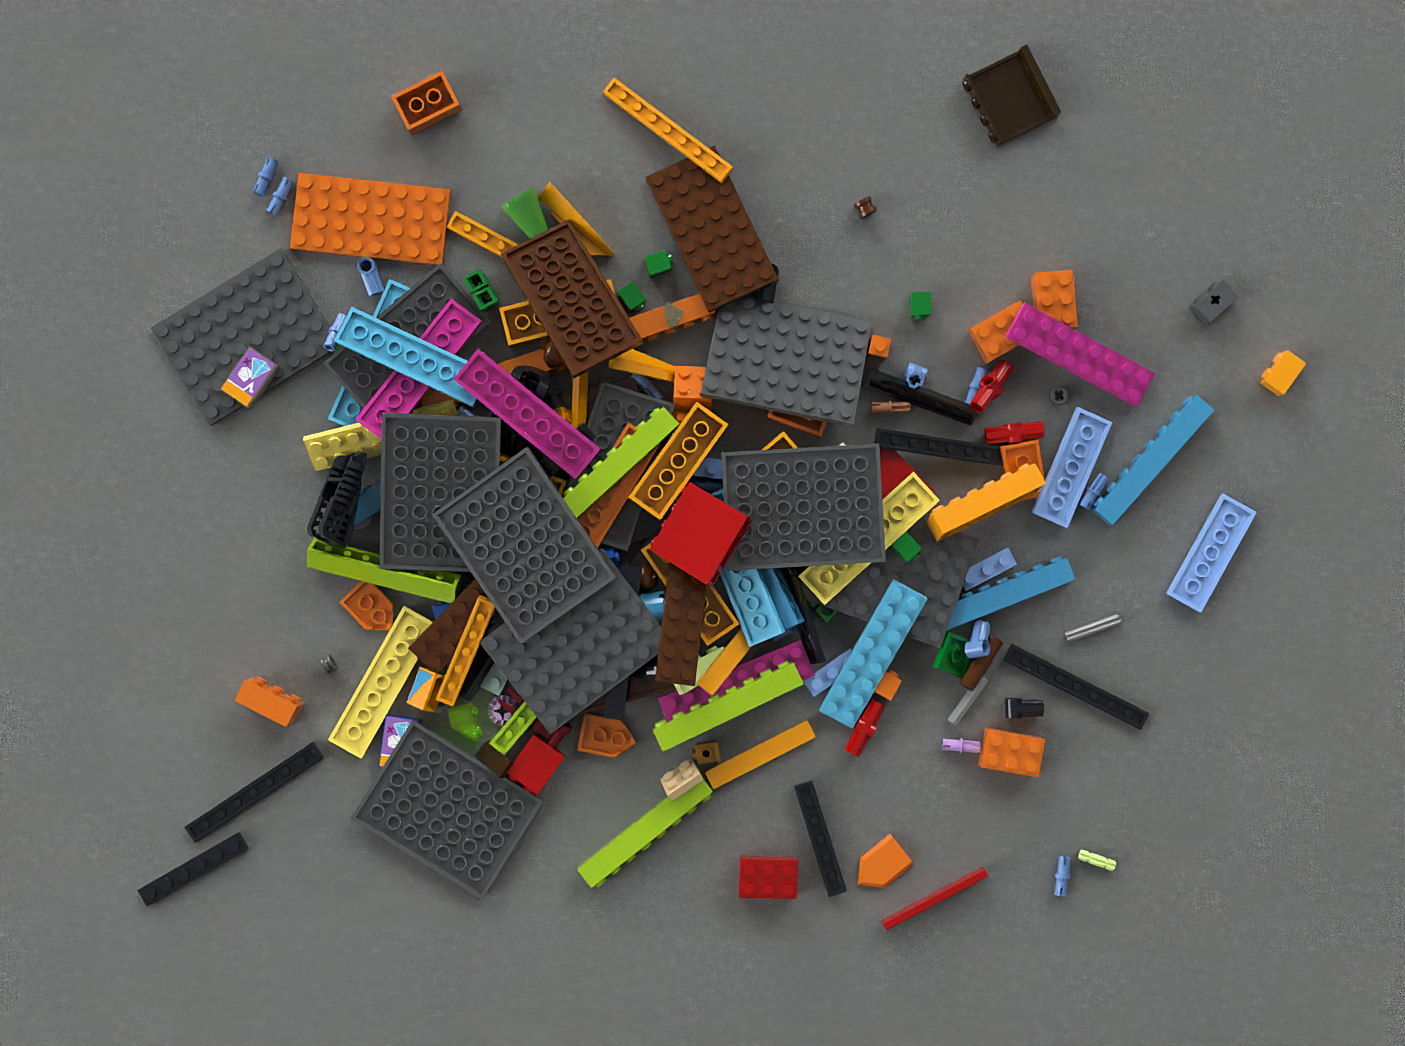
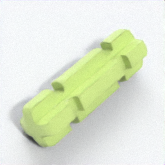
[1078,849,1116,871]

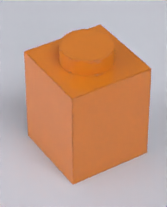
[867,335,891,360]
[874,669,902,701]

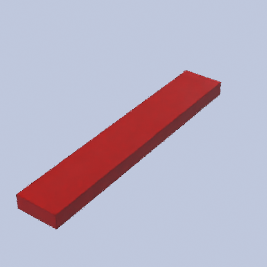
[881,866,988,930]

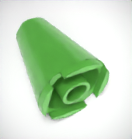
[501,187,548,238]

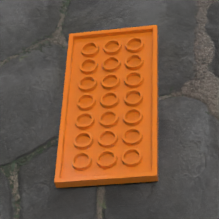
[290,173,451,266]

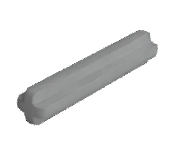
[1065,615,1121,642]
[948,676,988,726]

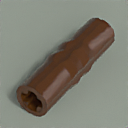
[959,635,1003,692]

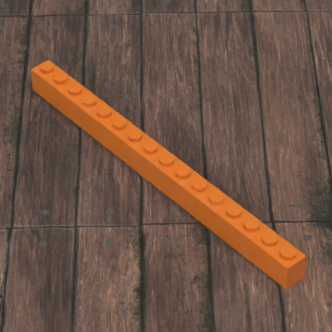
[421,294,716,408]

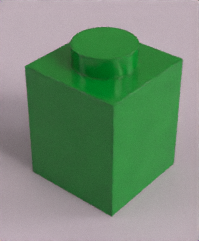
[644,250,674,278]
[618,281,647,313]
[909,291,931,321]
[890,532,922,562]

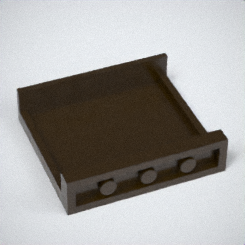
[962,44,1061,147]

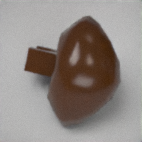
[540,336,564,368]
[635,564,659,593]

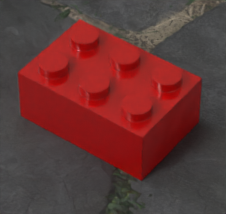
[739,855,798,899]

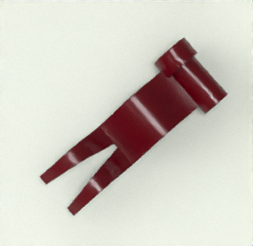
[498,687,572,749]

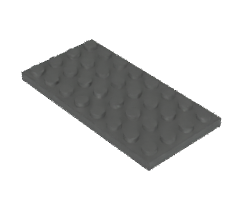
[323,263,491,409]
[564,381,675,551]

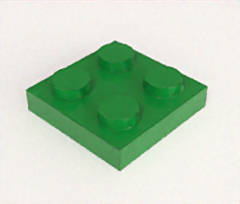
[933,631,971,678]

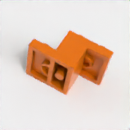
[673,366,712,430]

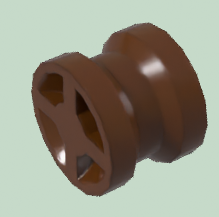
[853,196,877,219]

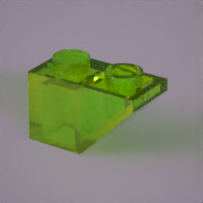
[447,702,483,742]

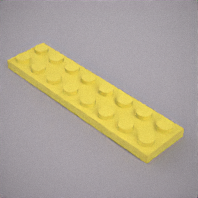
[303,399,459,471]
[798,472,940,605]
[328,606,433,759]

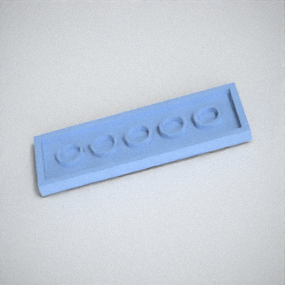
[1031,407,1112,528]
[1166,494,1257,613]

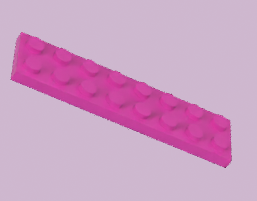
[355,298,483,440]
[1005,302,1156,407]
[453,349,600,479]
[658,640,815,721]

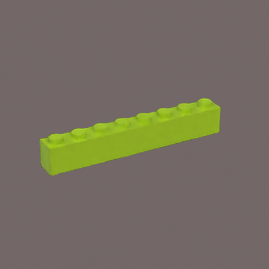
[563,407,679,519]
[307,538,461,603]
[652,660,804,752]
[577,776,713,888]

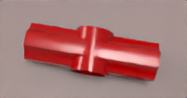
[969,360,1014,413]
[984,421,1044,445]
[844,699,886,757]

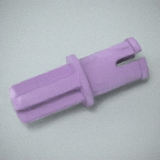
[942,738,981,753]

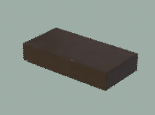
[476,740,514,779]

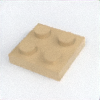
[660,758,704,801]

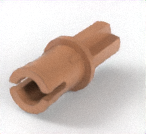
[872,400,910,415]

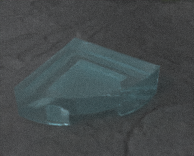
[665,302,684,329]

